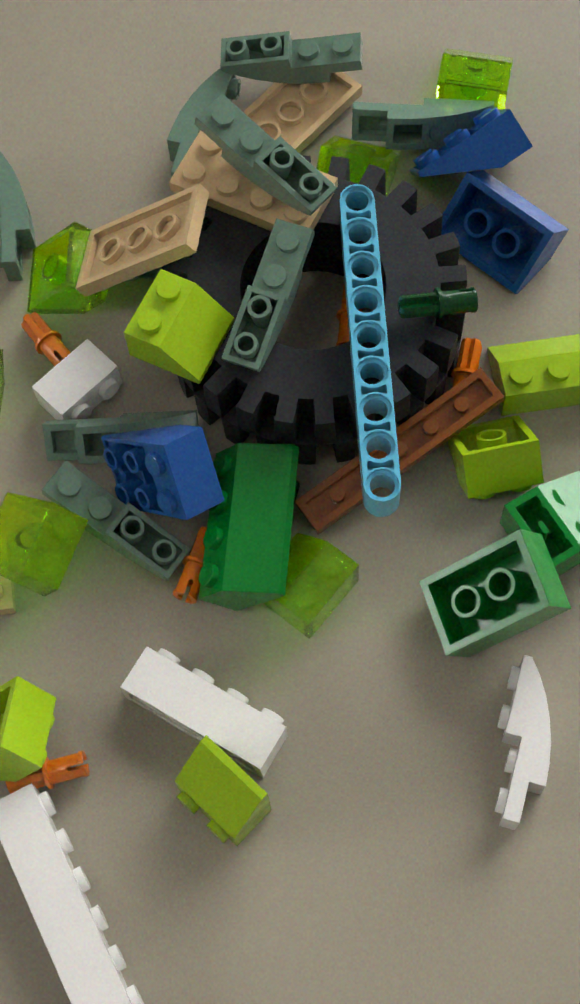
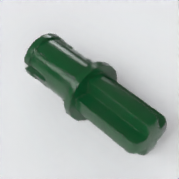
[397,287,478,319]

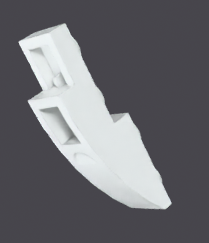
[494,655,551,830]

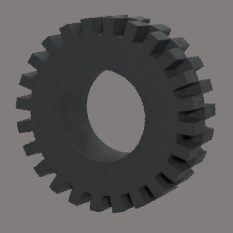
[162,156,467,465]

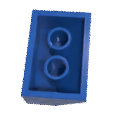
[441,170,569,294]

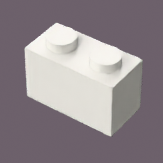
[32,339,123,420]

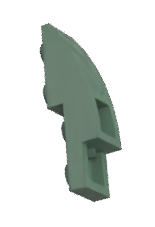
[220,31,363,84]
[167,68,241,177]
[194,93,337,216]
[351,98,494,150]
[0,152,36,281]
[221,218,315,372]
[42,410,199,464]
[42,460,191,581]

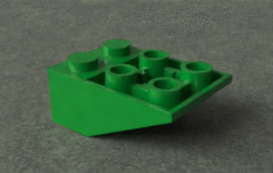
[500,470,580,576]

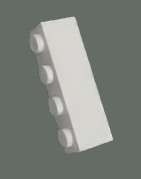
[120,646,288,778]

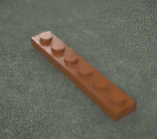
[294,367,504,535]

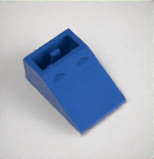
[409,107,533,177]
[101,424,225,520]

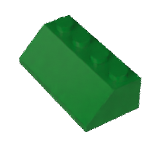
[199,443,299,611]

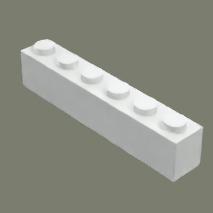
[0,783,144,1004]

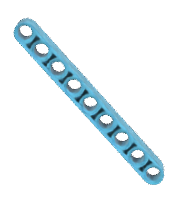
[340,184,401,517]

